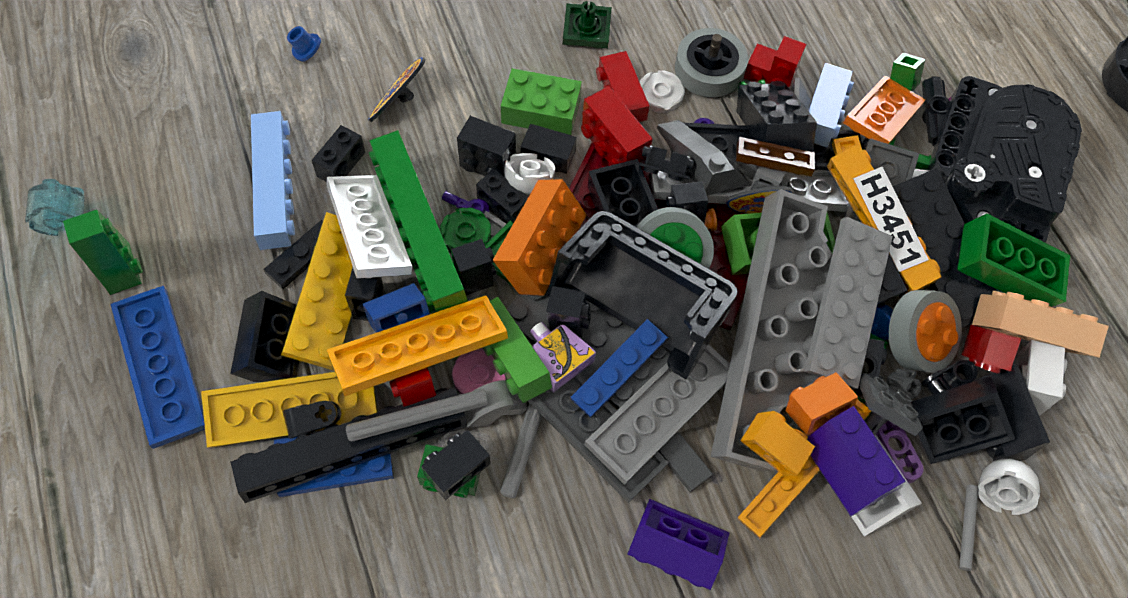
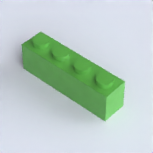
[483,297,552,403]

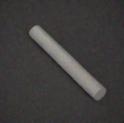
[959,485,978,571]

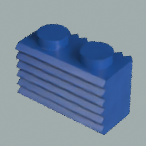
[363,283,430,333]

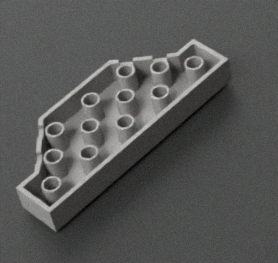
[711,189,832,471]

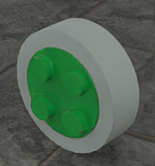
[637,207,714,269]

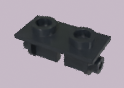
[639,145,694,181]

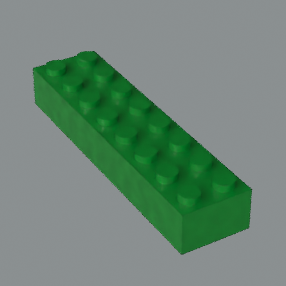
[368,130,468,314]

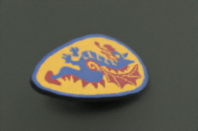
[368,57,425,122]

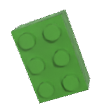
[501,68,582,135]

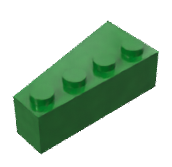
[63,209,143,295]

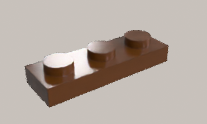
[736,137,815,177]

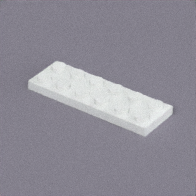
[327,175,412,278]

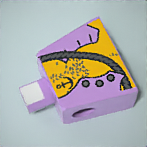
[530,322,596,393]

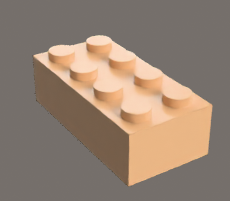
[972,291,1109,358]

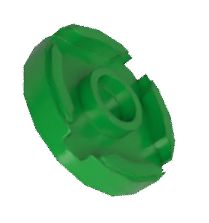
[440,208,491,252]

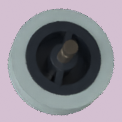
[675,28,748,97]

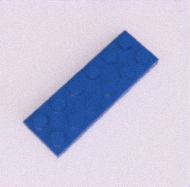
[111,285,205,449]

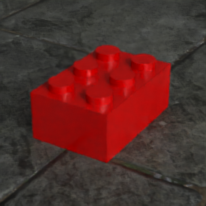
[581,86,652,170]

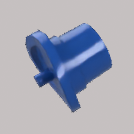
[287,26,321,62]
[871,304,893,340]

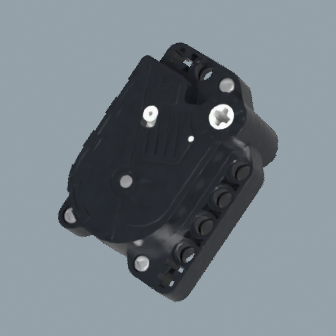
[927,76,1082,242]

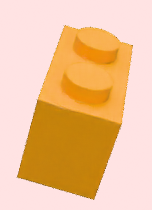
[740,411,815,475]

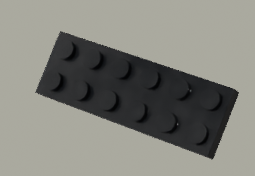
[893,168,997,327]

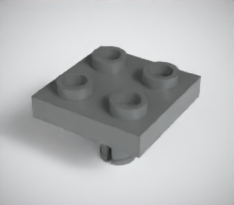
[859,373,923,436]

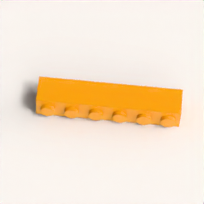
[827,144,942,294]

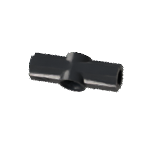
[922,76,950,146]

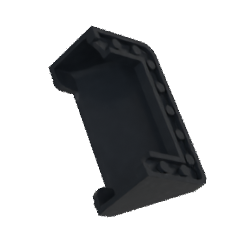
[547,211,737,380]

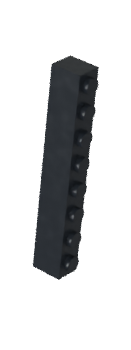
[230,387,467,503]

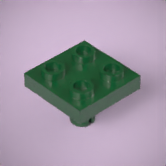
[562,1,612,49]

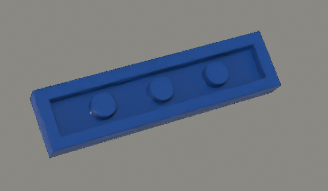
[570,319,668,418]

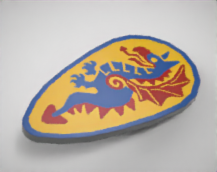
[726,180,794,214]

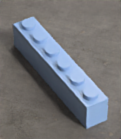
[251,111,295,250]

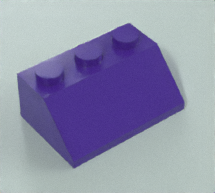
[807,406,906,517]
[628,499,730,590]

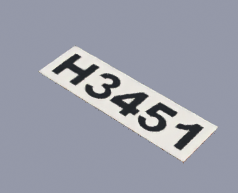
[853,167,929,272]

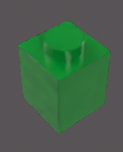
[890,53,926,92]

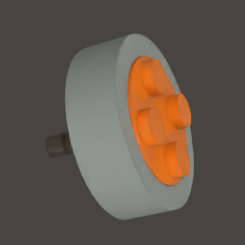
[889,290,962,373]

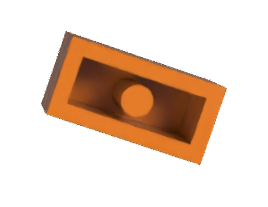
[785,372,858,435]

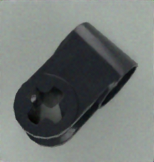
[921,360,978,395]
[282,401,341,439]

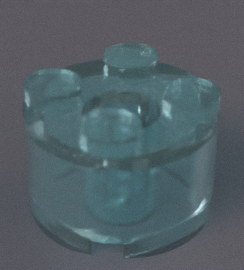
[25,179,85,236]

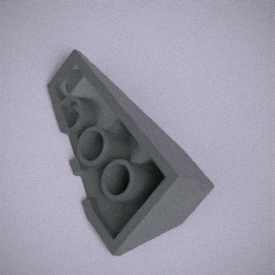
[657,120,749,196]

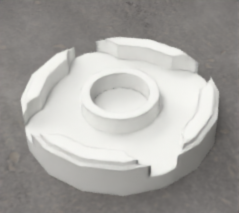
[640,70,685,113]

